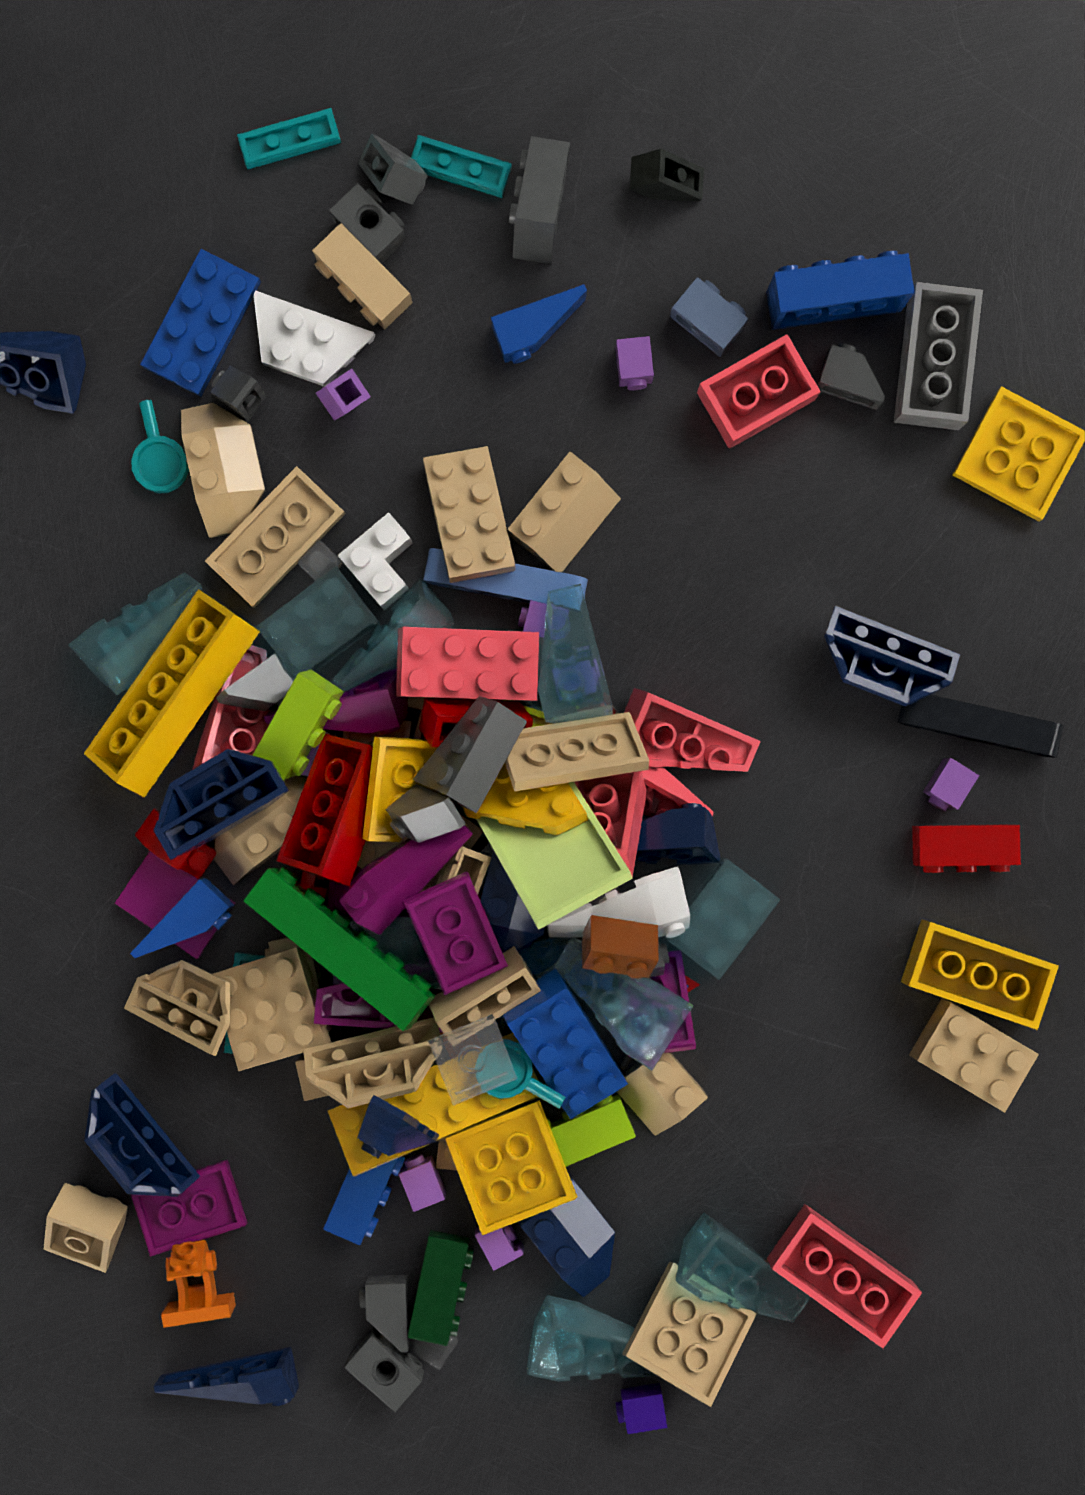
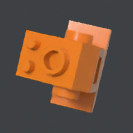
[161,1240,236,1328]

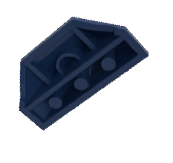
[824,606,960,706]
[154,749,289,860]
[481,850,545,953]
[84,1073,200,1197]
[518,1178,615,1297]

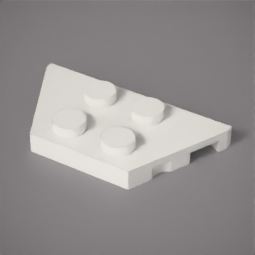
[254,291,375,387]

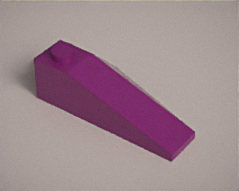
[264,668,408,734]
[339,825,473,935]
[313,962,443,1033]

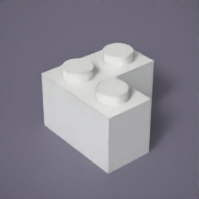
[338,512,413,611]

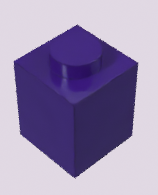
[616,1383,667,1434]

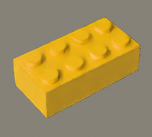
[901,919,1059,1030]

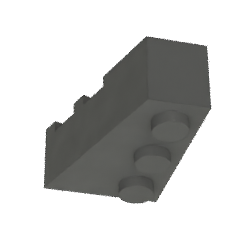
[509,136,570,265]
[412,696,527,813]

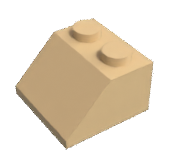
[617,1052,708,1136]
[43,1183,128,1273]

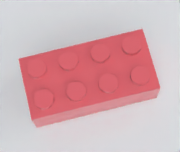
[396,627,539,701]
[767,1204,922,1348]

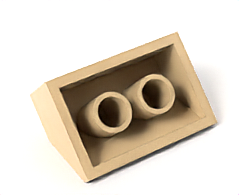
[507,452,621,573]

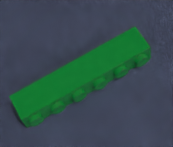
[244,867,436,1031]

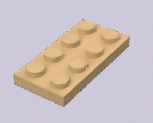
[423,446,515,583]
[205,466,346,608]
[505,712,650,791]

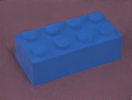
[766,251,915,330]
[503,968,628,1119]

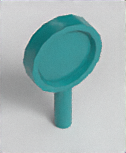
[131,400,189,493]
[475,1039,566,1109]

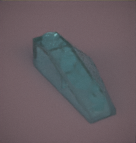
[332,578,454,693]
[676,1212,812,1323]
[527,1295,657,1382]

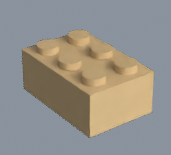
[909,998,1039,1113]

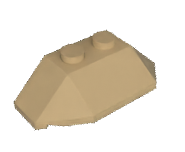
[181,403,265,538]
[214,776,307,885]
[124,960,230,1056]
[304,1017,442,1108]

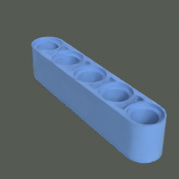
[423,548,588,612]

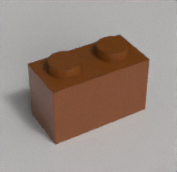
[582,915,659,979]

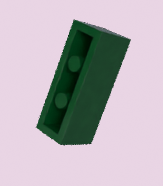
[408,1230,474,1346]

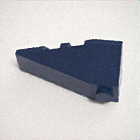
[0,331,86,414]
[636,803,720,865]
[357,1095,439,1159]
[154,1347,299,1406]

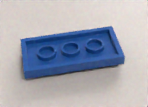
[140,249,261,397]

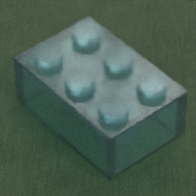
[256,566,380,678]
[663,857,780,980]

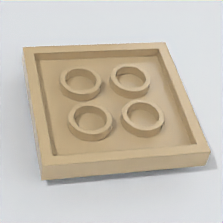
[213,947,331,1071]
[622,1262,757,1407]

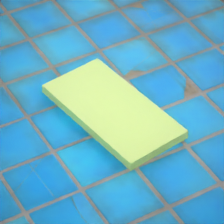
[476,782,633,930]

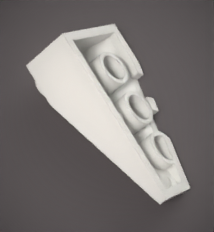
[547,866,690,938]

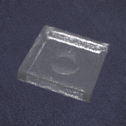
[428,1014,517,1106]

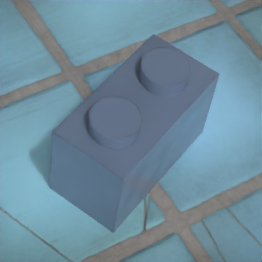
[670,277,749,357]

